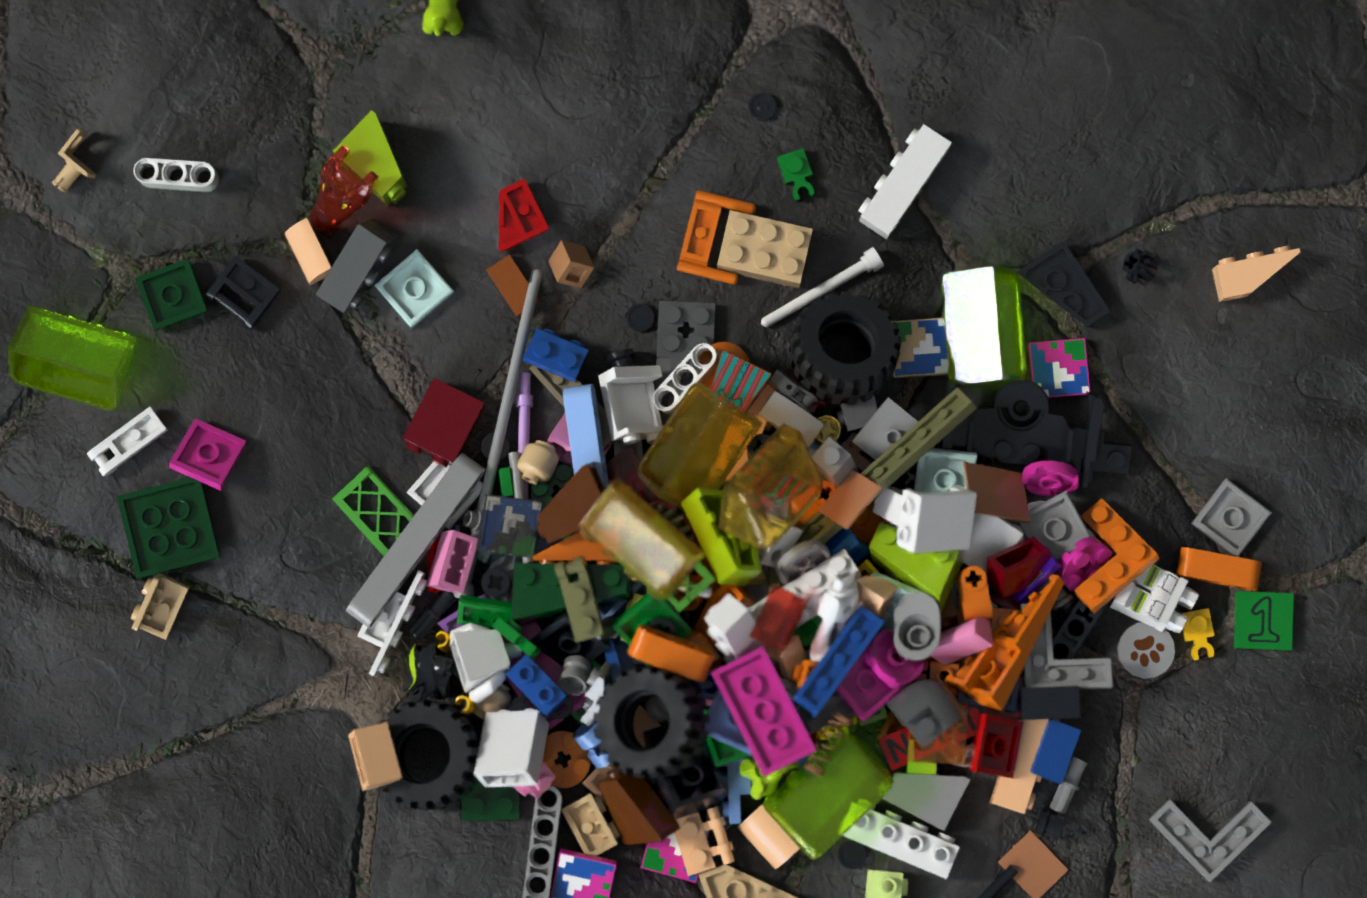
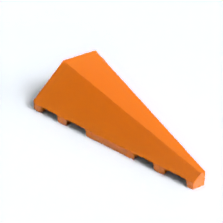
[945,574,1064,711]

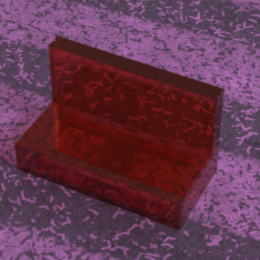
[749,584,810,652]

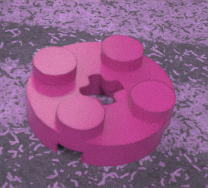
[1057,537,1112,591]
[865,629,924,688]

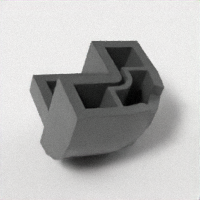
[886,679,968,748]

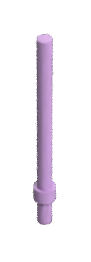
[516,372,533,542]

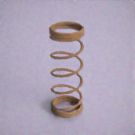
[803,711,853,777]

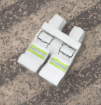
[1110,564,1199,633]

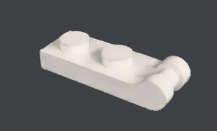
[87,407,168,477]

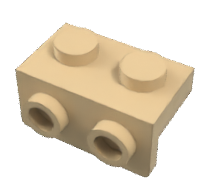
[131,573,190,640]
[561,793,620,856]

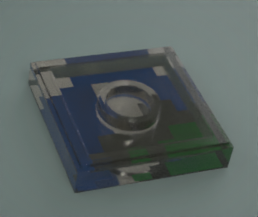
[476,494,542,559]

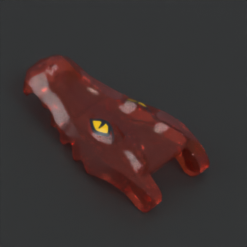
[309,144,379,235]

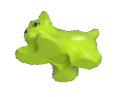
[422,0,463,36]
[739,758,799,799]

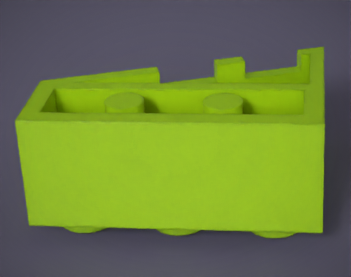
[681,488,762,586]
[869,522,962,612]

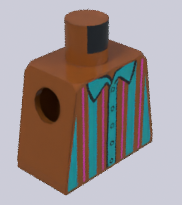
[709,350,772,423]

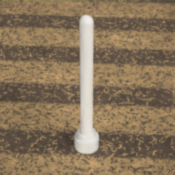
[761,247,884,328]

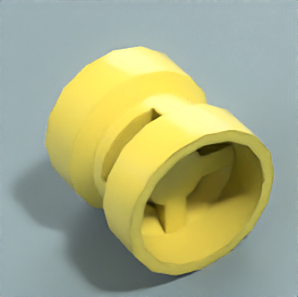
[815,415,841,445]

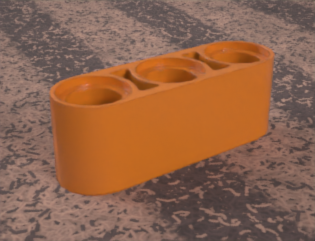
[1176,547,1262,591]
[628,625,716,682]

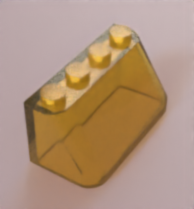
[638,382,763,510]
[719,423,823,548]
[579,478,707,600]

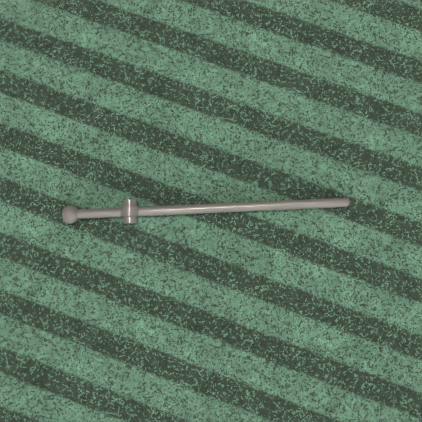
[453,269,542,599]

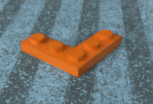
[1074,498,1159,614]

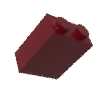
[403,378,486,468]

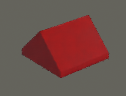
[969,713,1023,778]

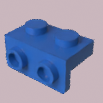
[523,328,589,383]

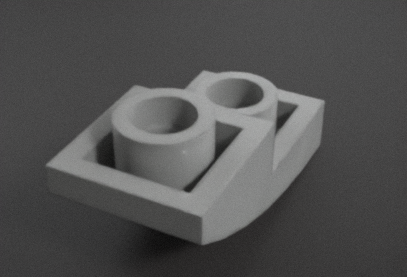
[758,391,824,448]
[580,661,611,726]

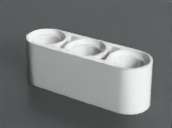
[134,158,219,192]
[653,343,720,414]

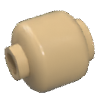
[517,440,559,485]
[473,683,512,720]

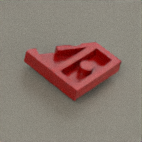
[498,178,549,253]

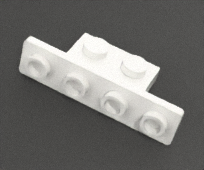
[357,570,427,677]

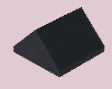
[530,612,610,666]

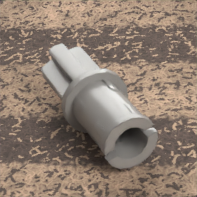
[1050,756,1088,814]

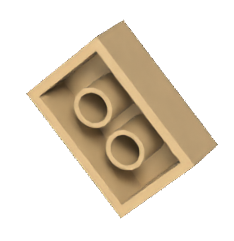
[717,210,813,288]

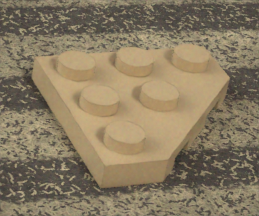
[698,864,797,898]

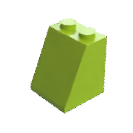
[333,110,407,206]

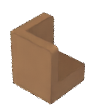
[549,240,594,288]

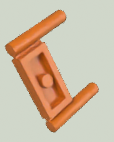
[677,190,756,285]

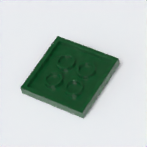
[116,477,221,579]

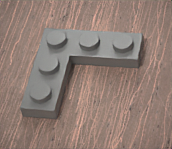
[1020,604,1113,689]
[1148,799,1271,882]

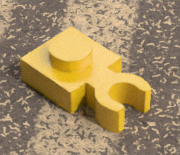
[1181,608,1214,660]

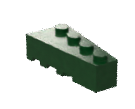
[511,563,634,625]

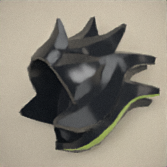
[402,641,460,701]

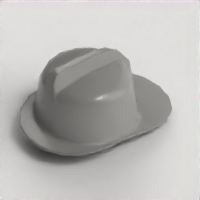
[894,592,940,661]

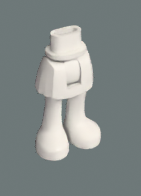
[809,569,858,662]

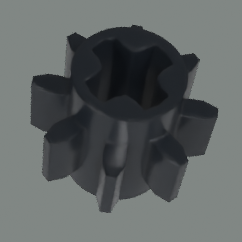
[1122,248,1158,285]

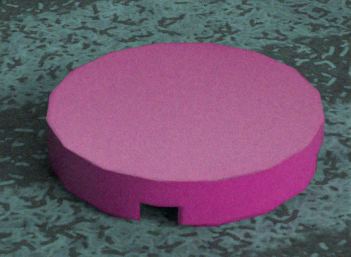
[1022,461,1080,497]

